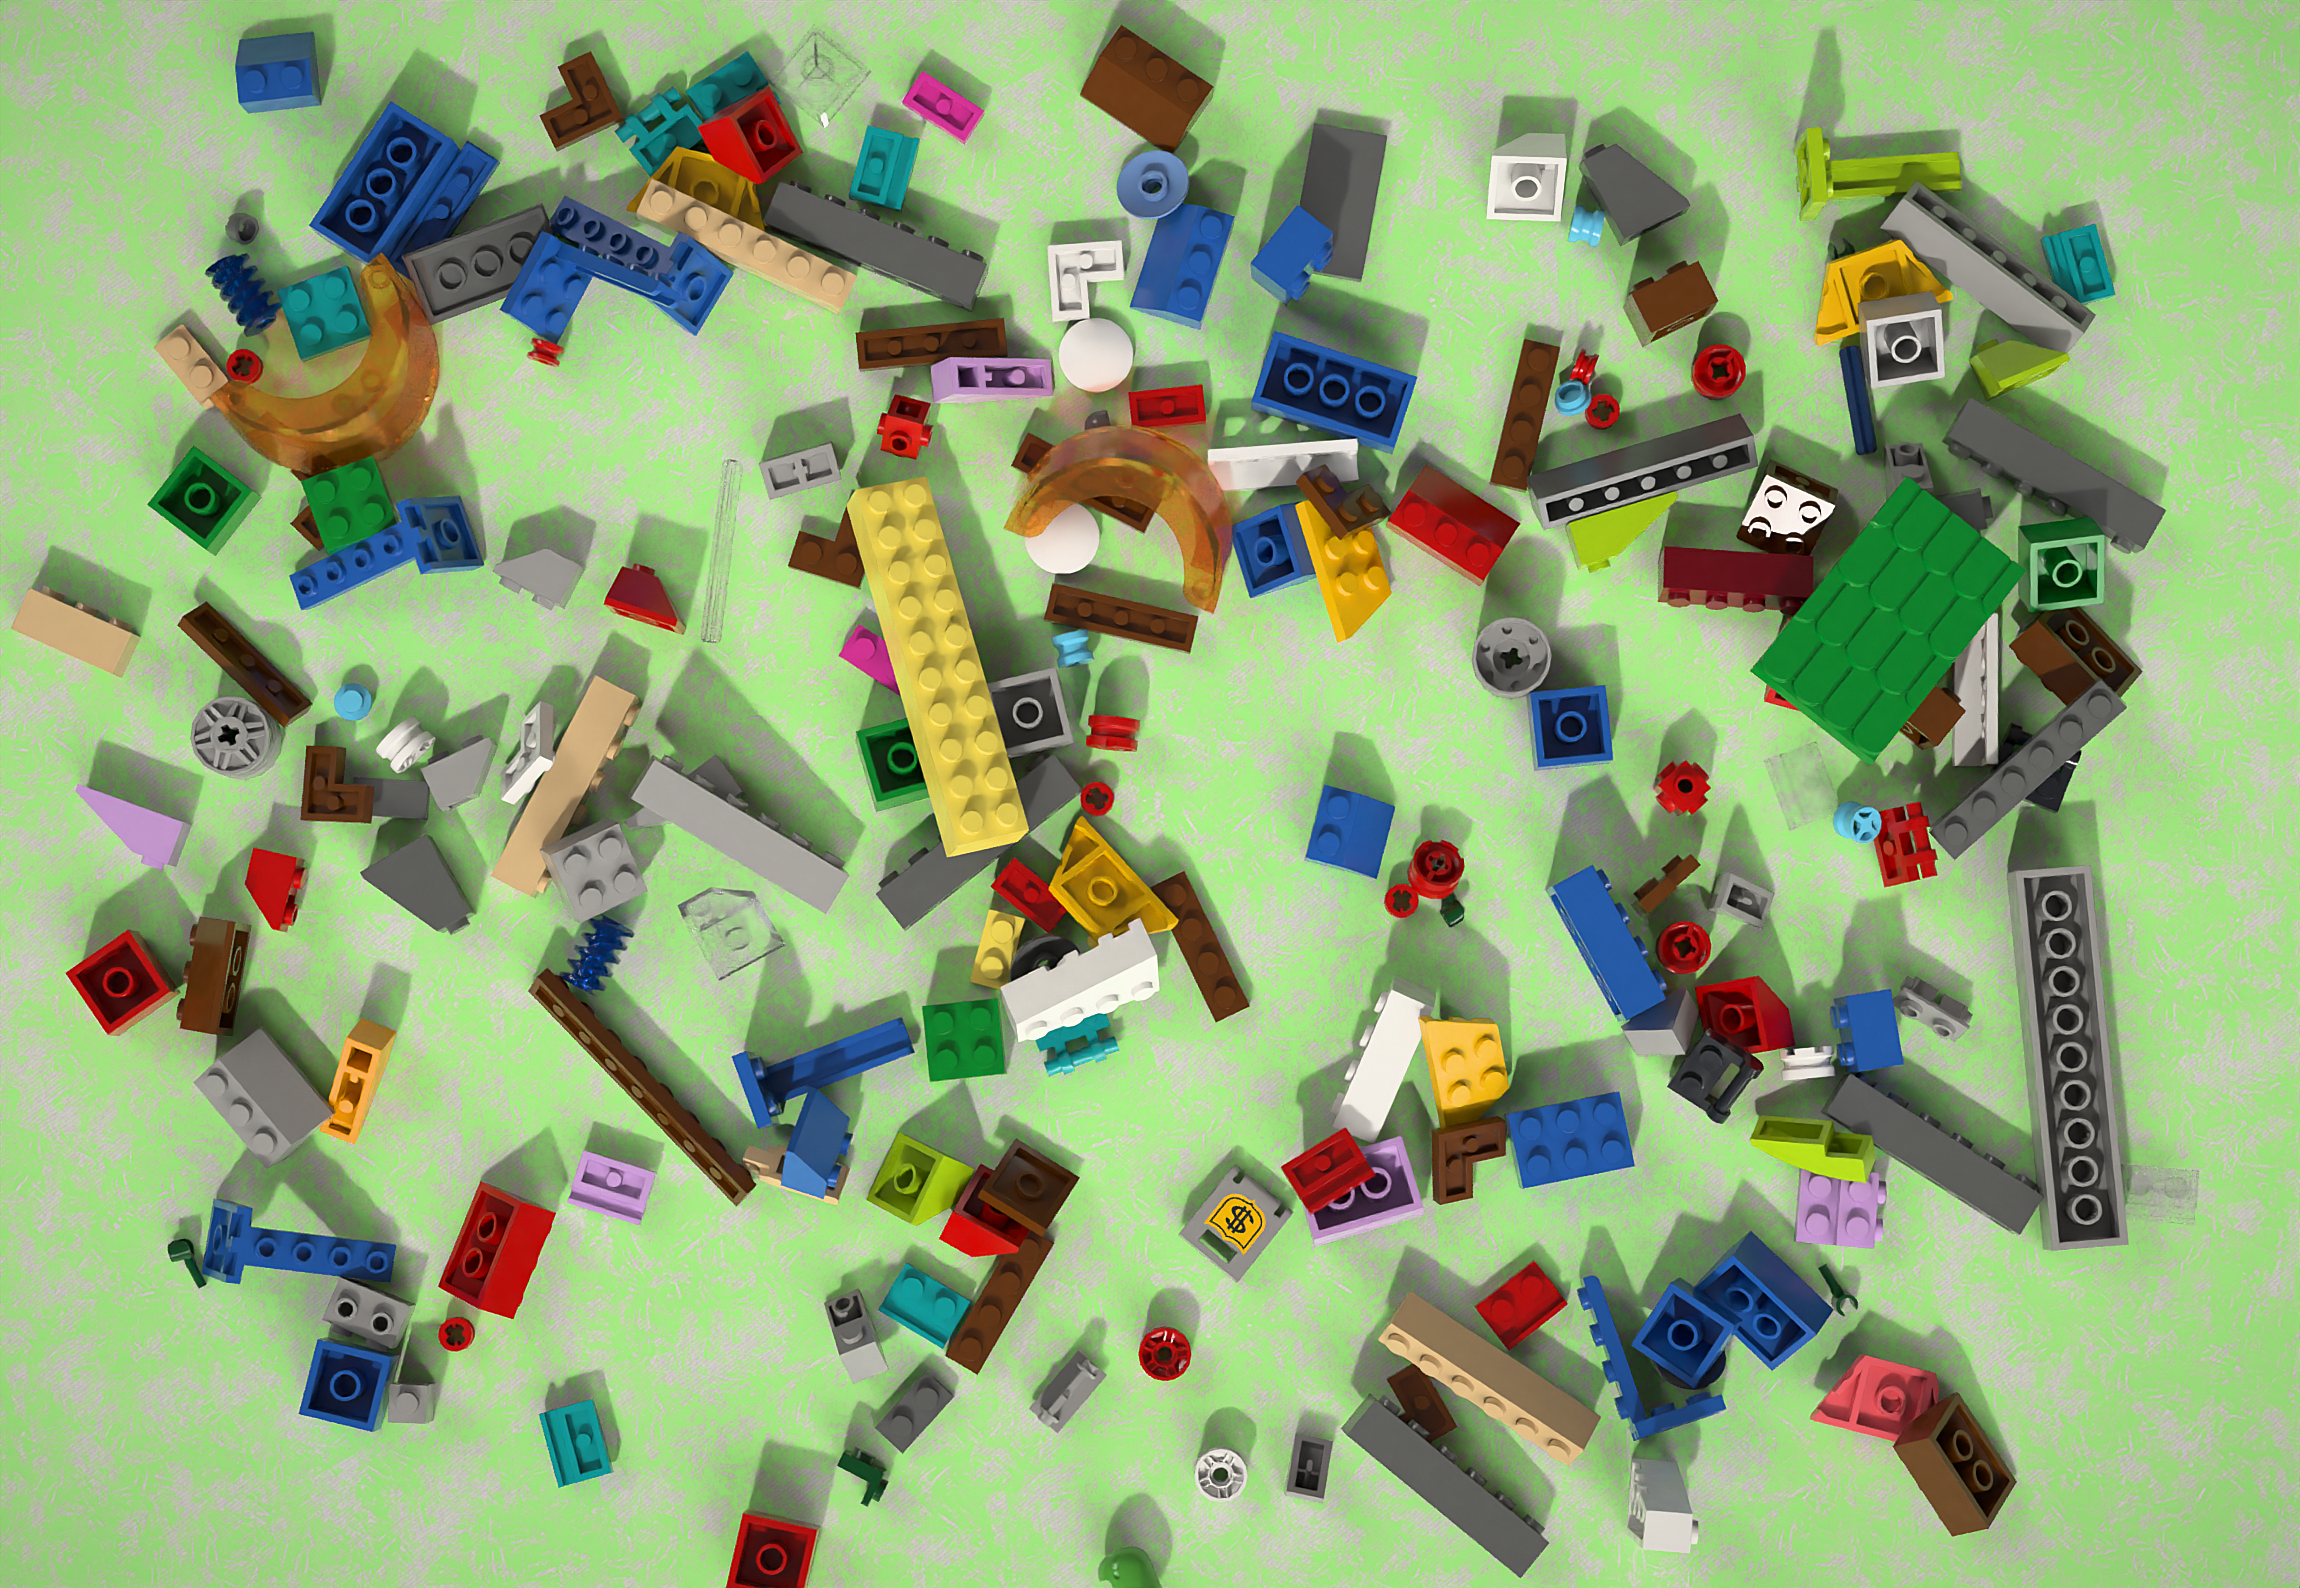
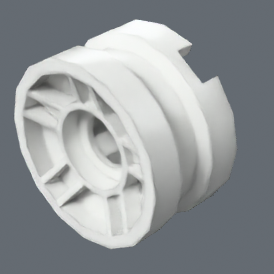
[376,716,436,774]
[1779,1046,1835,1081]
[1194,1446,1248,1502]

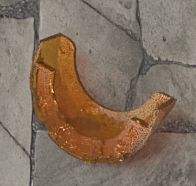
[209,252,440,475]
[1003,425,1233,614]

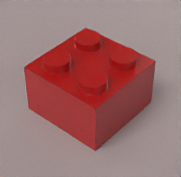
[66,929,181,1036]
[726,1509,821,1588]

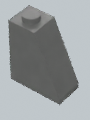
[1579,144,1690,246]
[360,834,476,935]

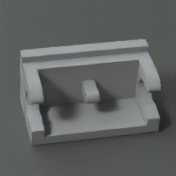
[759,441,842,500]

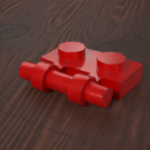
[1874,802,1938,888]

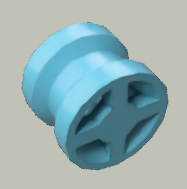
[1568,205,1605,248]
[1052,630,1094,668]
[1833,801,1882,843]

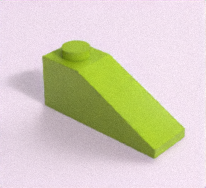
[1565,491,1678,573]

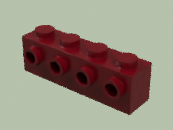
[1658,546,1814,615]

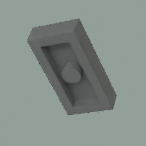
[875,1371,954,1454]

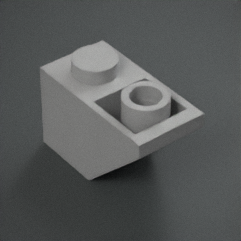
[1884,442,1933,500]
[493,548,585,610]
[421,735,498,812]
[824,1289,889,1384]

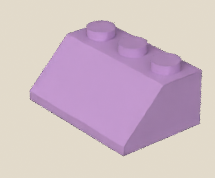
[1301,1136,1424,1247]

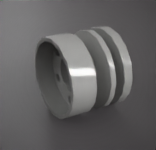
[1472,617,1552,699]
[190,696,283,780]

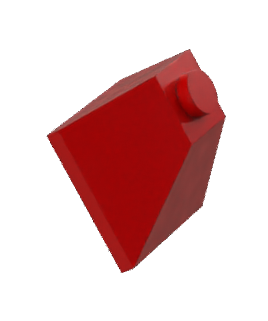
[697,86,803,185]
[604,563,686,635]
[1695,975,1796,1054]
[939,1164,1030,1257]

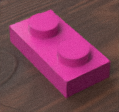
[902,71,985,145]
[839,624,901,697]

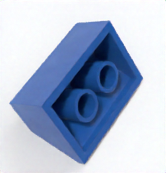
[1130,204,1235,330]
[1694,1231,1834,1371]

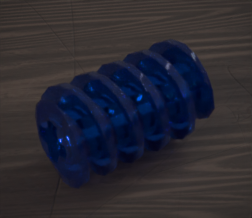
[205,253,282,337]
[559,914,635,996]

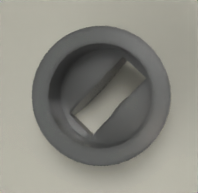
[225,213,259,245]
[1084,410,1112,441]

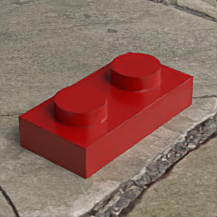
[1128,384,1206,431]
[990,858,1068,934]

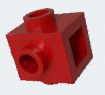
[877,394,933,460]
[1653,760,1711,816]

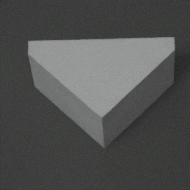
[1707,872,1775,929]
[1621,986,1700,1055]
[1284,1434,1333,1504]

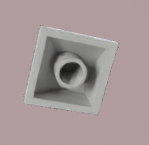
[1486,133,1567,221]

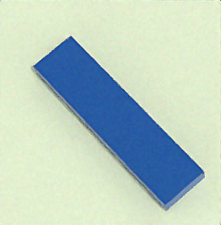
[385,141,500,281]

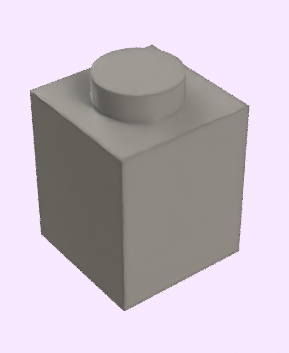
[388,1381,435,1424]

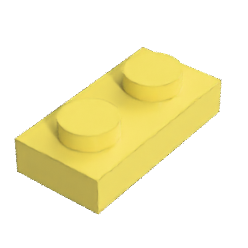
[969,909,1026,990]

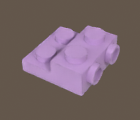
[1794,1168,1886,1249]

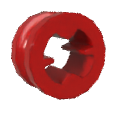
[527,338,564,367]
[1569,348,1599,386]
[226,349,264,385]
[1585,394,1620,430]
[1080,782,1114,816]
[1384,884,1419,918]
[438,1317,475,1352]

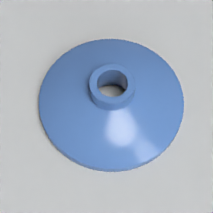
[1117,150,1189,219]

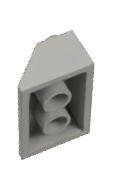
[193,1026,336,1169]

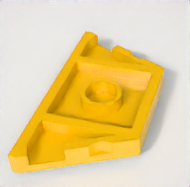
[626,146,765,232]
[1813,238,1953,346]
[1295,500,1392,643]
[1048,816,1179,944]
[1418,1015,1509,1128]

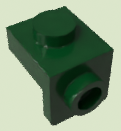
[837,1447,889,1507]

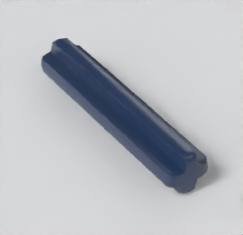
[1839,345,1877,455]

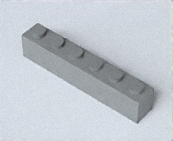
[1880,180,2096,353]
[629,754,849,914]

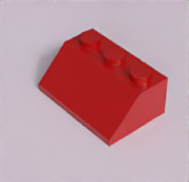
[1386,464,1521,586]
[438,1181,556,1319]

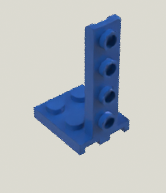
[550,196,734,336]
[500,231,683,345]
[289,496,484,610]
[731,1017,915,1129]
[202,1198,396,1284]
[1577,1275,1726,1441]

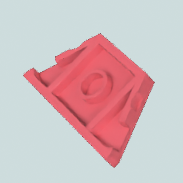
[1810,1354,1940,1442]

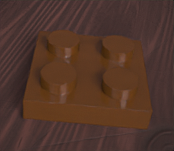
[978,1138,1080,1237]

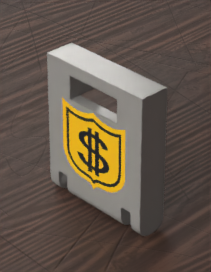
[1178,1164,1293,1283]

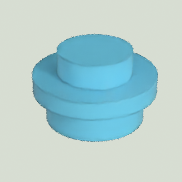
[1555,381,1592,416]
[334,683,372,721]

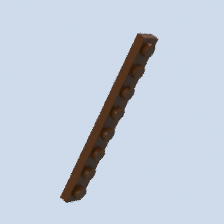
[528,968,757,1207]

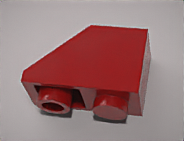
[245,847,307,933]

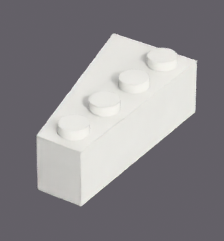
[1000,918,1159,1042]
[1329,976,1436,1144]
[1626,1458,1699,1553]

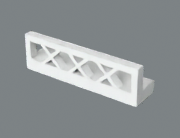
[1207,439,1359,493]
[1952,614,1998,767]

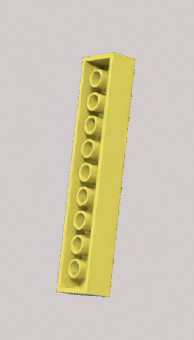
[846,476,1029,857]

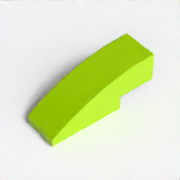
[1750,1115,1876,1183]

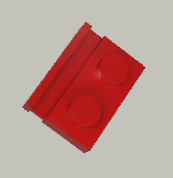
[1281,1127,1375,1216]
[1474,1260,1568,1351]

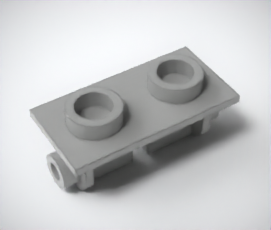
[1893,976,1973,1042]
[1029,1351,1107,1433]

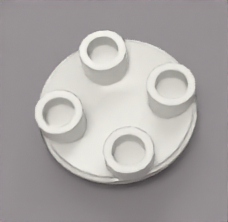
[1059,318,1133,394]
[1025,500,1100,576]

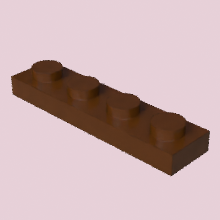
[856,318,1008,372]
[1489,339,1561,493]
[1011,432,1161,535]
[1044,583,1198,654]
[177,601,313,728]
[1150,871,1250,1023]
[945,1230,1054,1375]

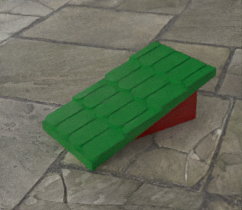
[1750,476,2026,766]

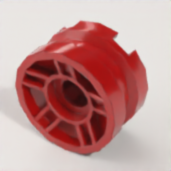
[1691,344,1746,400]
[1086,715,1140,752]
[1407,839,1465,899]
[1655,921,1711,975]
[1138,1326,1191,1381]

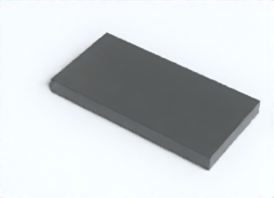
[1300,123,1387,282]
[402,203,556,325]

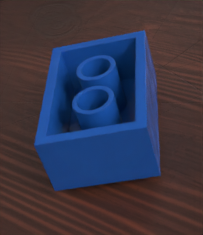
[1504,1091,1635,1189]

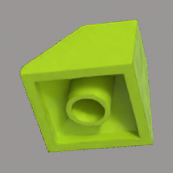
[1969,339,2070,401]
[866,1132,974,1226]

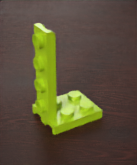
[1793,127,1962,221]

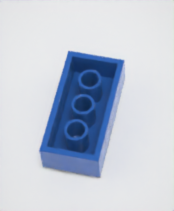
[309,101,460,274]
[1251,331,1417,455]
[1546,865,1667,1022]

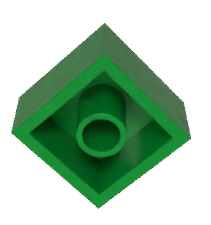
[147,445,262,556]
[301,456,400,555]
[2018,517,2105,612]
[856,718,930,812]
[922,998,1007,1082]

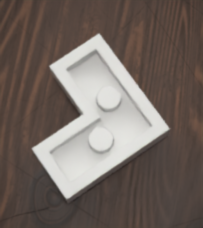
[1047,240,1124,322]
[501,701,556,805]

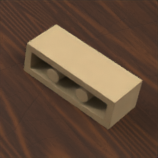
[11,586,141,678]

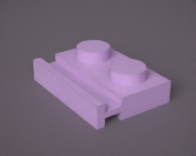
[567,1150,657,1225]

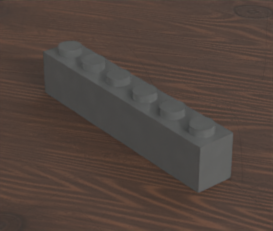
[763,181,988,312]
[1942,397,2166,554]
[1526,413,1758,530]
[1929,676,2127,860]
[876,754,1082,931]
[1821,1072,2044,1235]
[1341,1393,1549,1578]

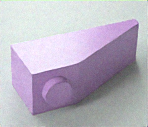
[931,357,1053,403]
[75,784,192,870]

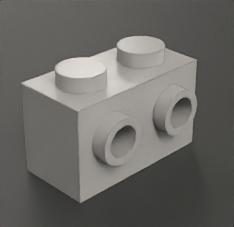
[322,1277,416,1352]

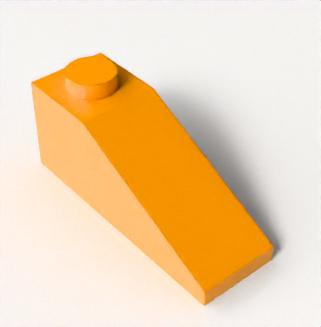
[320,1018,397,1145]

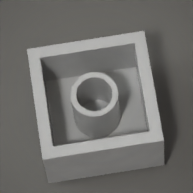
[1857,291,1946,389]
[987,667,1074,760]
[540,818,648,923]

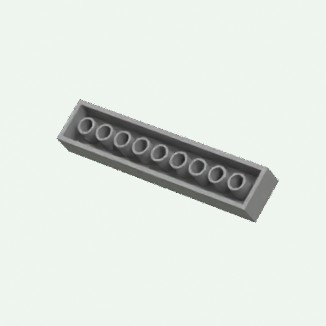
[2007,865,2129,1251]

